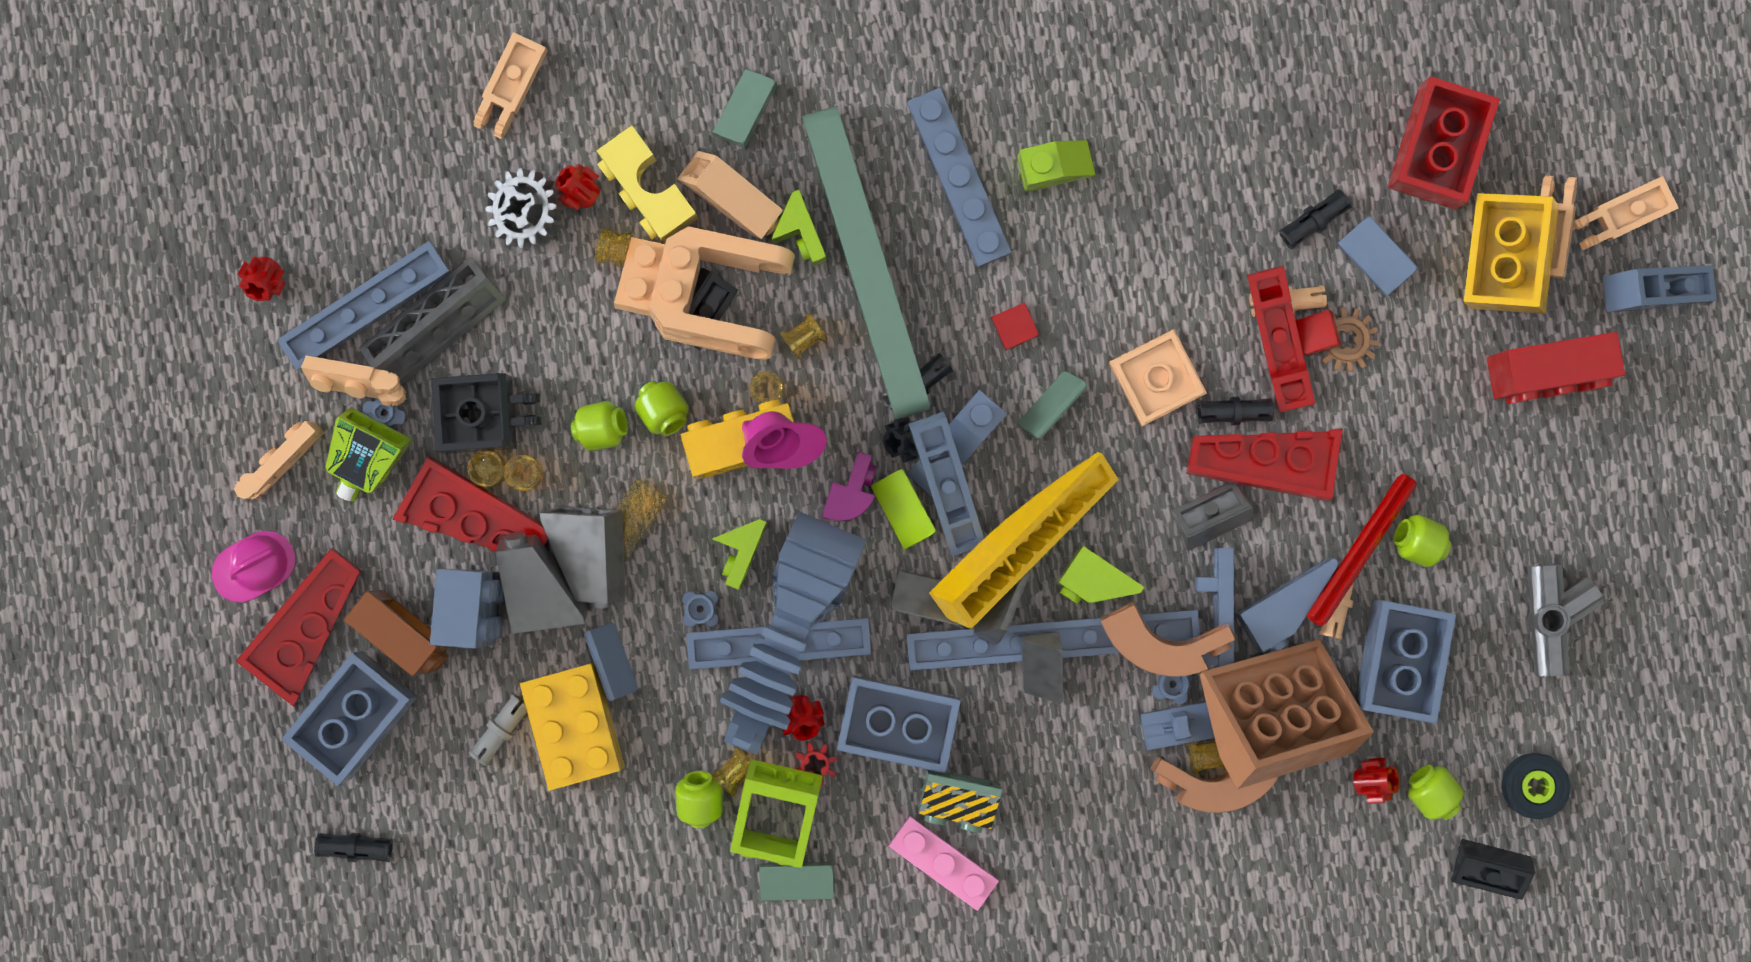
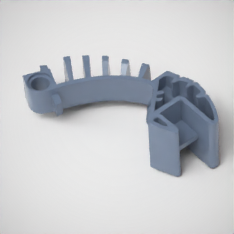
[720,512,867,755]

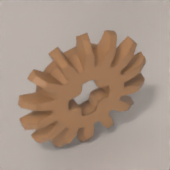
[1322,307,1380,372]

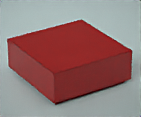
[991,302,1039,351]
[1295,310,1342,357]

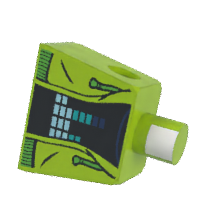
[325,407,413,501]

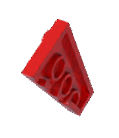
[1186,429,1343,502]
[392,456,549,552]
[236,547,361,707]

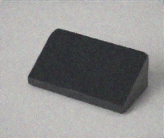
[689,268,738,351]
[1451,839,1536,900]

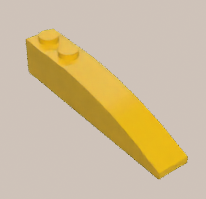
[929,452,1119,629]

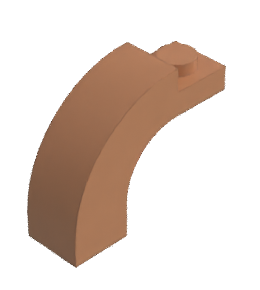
[1101,601,1235,676]
[1150,756,1279,813]

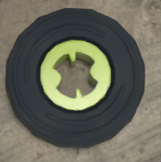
[1501,753,1571,820]

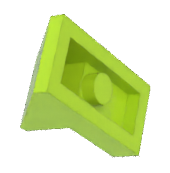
[772,190,827,267]
[712,519,768,590]

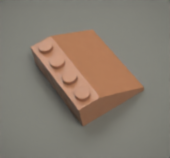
[1200,639,1374,789]

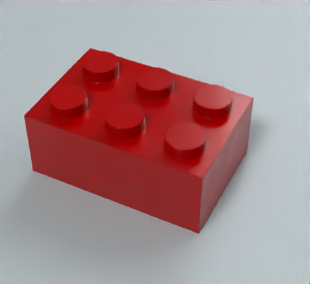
[1387,76,1500,210]
[1486,332,1625,404]

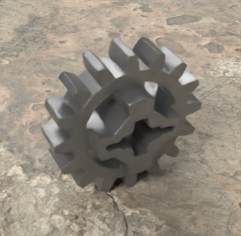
[485,168,564,249]

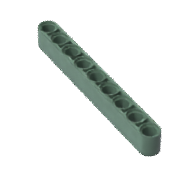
[802,106,931,420]

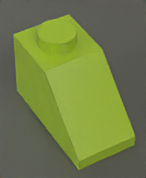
[1017,140,1095,192]
[1056,546,1144,605]

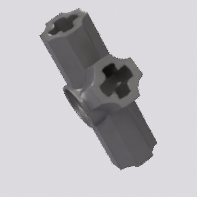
[1527,565,1605,676]

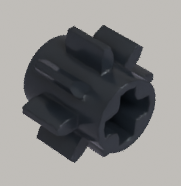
[883,416,919,463]

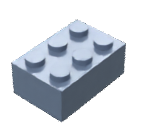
[430,569,505,649]
[1355,600,1456,724]
[281,651,418,786]
[837,675,961,773]

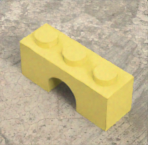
[596,125,699,244]

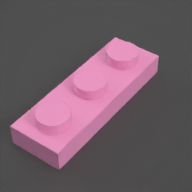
[889,815,999,911]

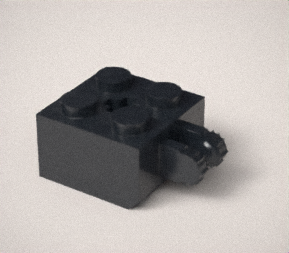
[431,373,542,454]

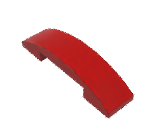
[1247,265,1315,413]

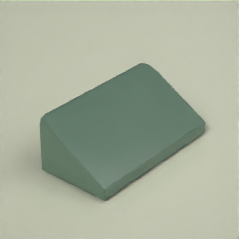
[713,69,777,150]
[1018,371,1087,441]
[759,862,834,901]

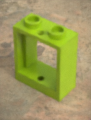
[730,759,823,868]

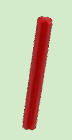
[1307,474,1417,627]

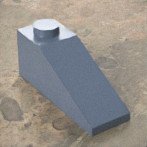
[1603,265,1717,312]
[906,390,1007,497]
[1235,558,1339,653]

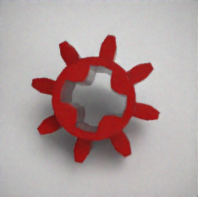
[555,164,600,211]
[237,256,286,301]
[782,695,825,741]
[794,741,838,787]
[1353,758,1400,804]

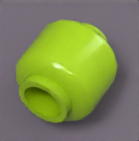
[634,381,689,436]
[571,401,628,452]
[1393,514,1451,567]
[1408,764,1464,820]
[675,771,724,828]

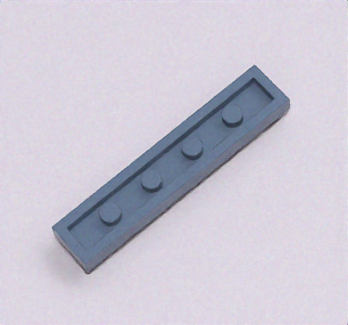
[907,88,1011,268]
[277,241,452,372]
[686,618,871,670]

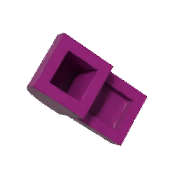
[822,452,877,522]

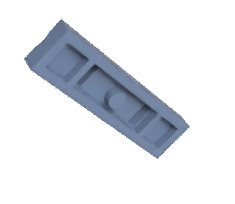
[909,412,984,557]
[1195,548,1234,668]
[1139,701,1215,751]

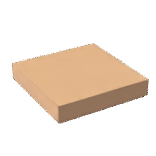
[1109,329,1207,427]

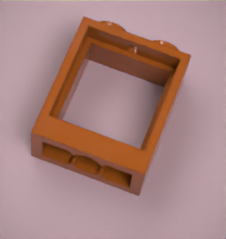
[343,590,449,676]

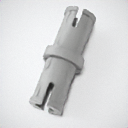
[468,694,527,766]

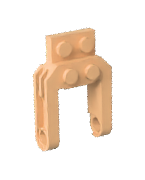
[614,226,795,360]

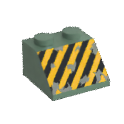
[918,769,1002,833]

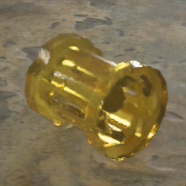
[780,312,828,360]
[750,371,784,404]
[1187,742,1226,775]
[711,747,751,796]

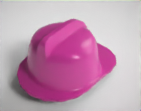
[742,411,827,469]
[211,531,295,602]

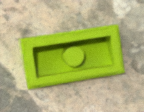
[871,468,937,550]

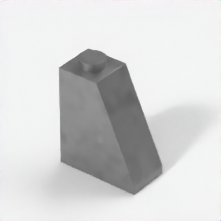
[540,506,626,608]
[495,532,587,634]

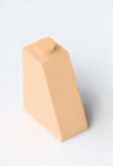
[677,151,783,239]

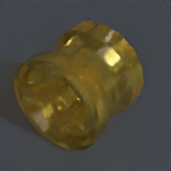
[595,227,633,268]
[467,450,508,488]
[504,454,544,491]

